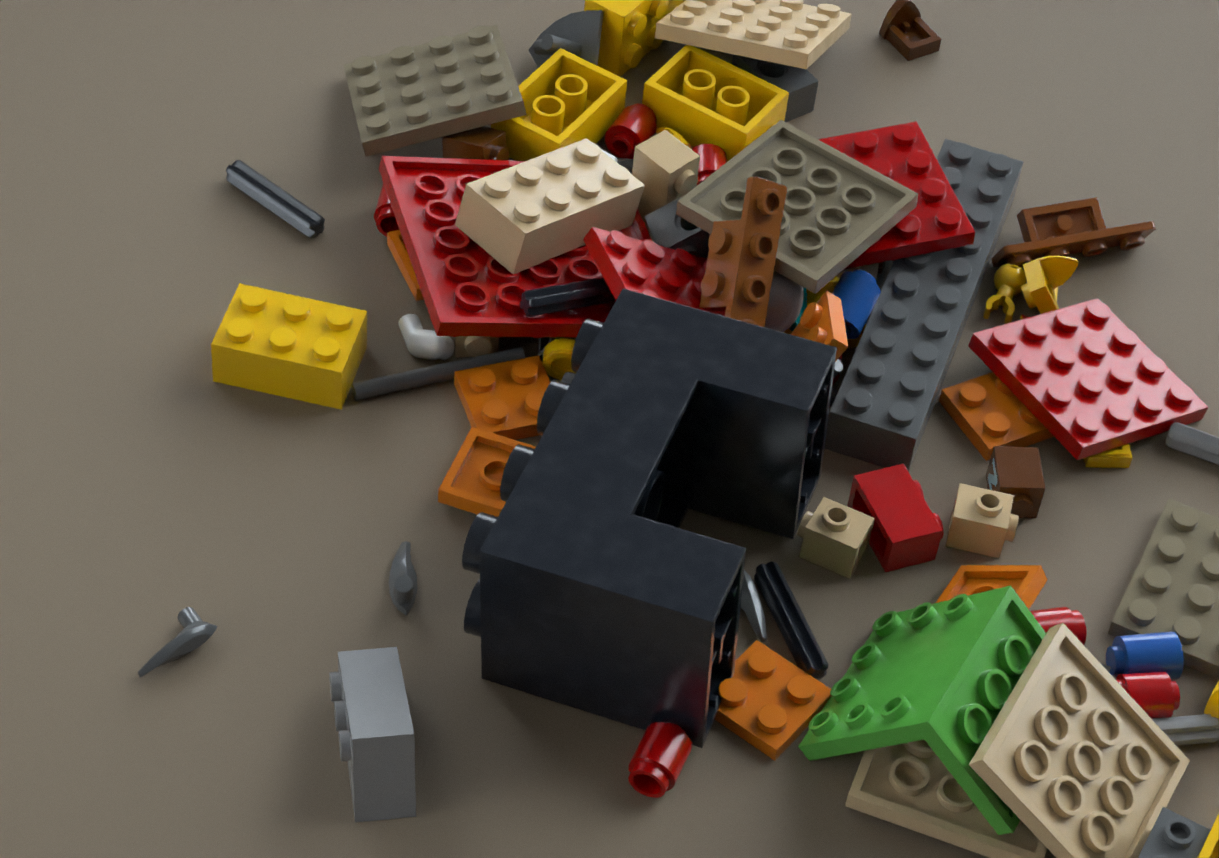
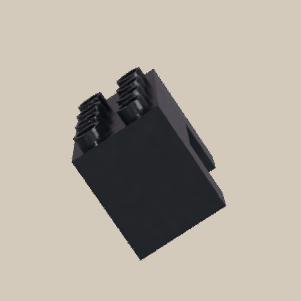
[462,288,837,748]

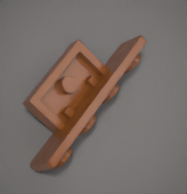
[699,176,787,327]
[991,197,1156,268]

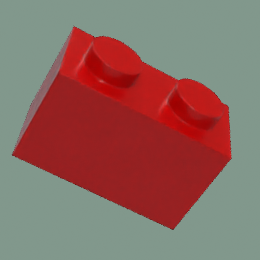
[847,463,944,573]

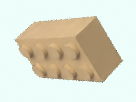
[455,138,645,274]

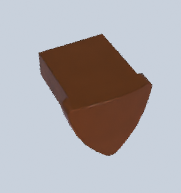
[879,0,942,61]

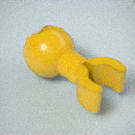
[983,263,1027,324]

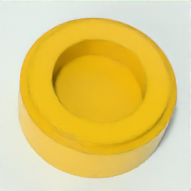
[542,338,576,380]

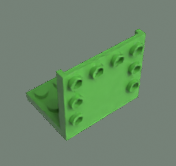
[798,585,1046,835]

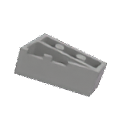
[329,647,416,822]

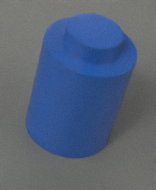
[832,270,881,339]
[1106,631,1184,680]

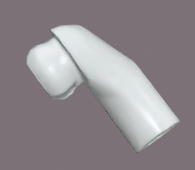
[398,314,455,360]

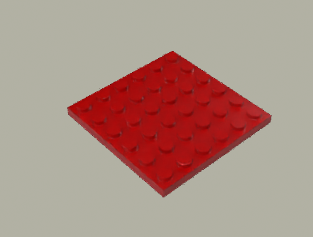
[379,156,652,338]

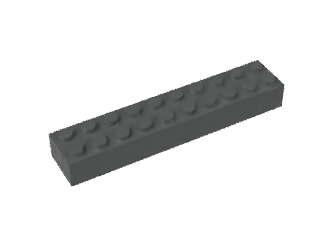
[824,139,1024,472]

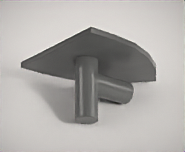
[528,10,604,68]

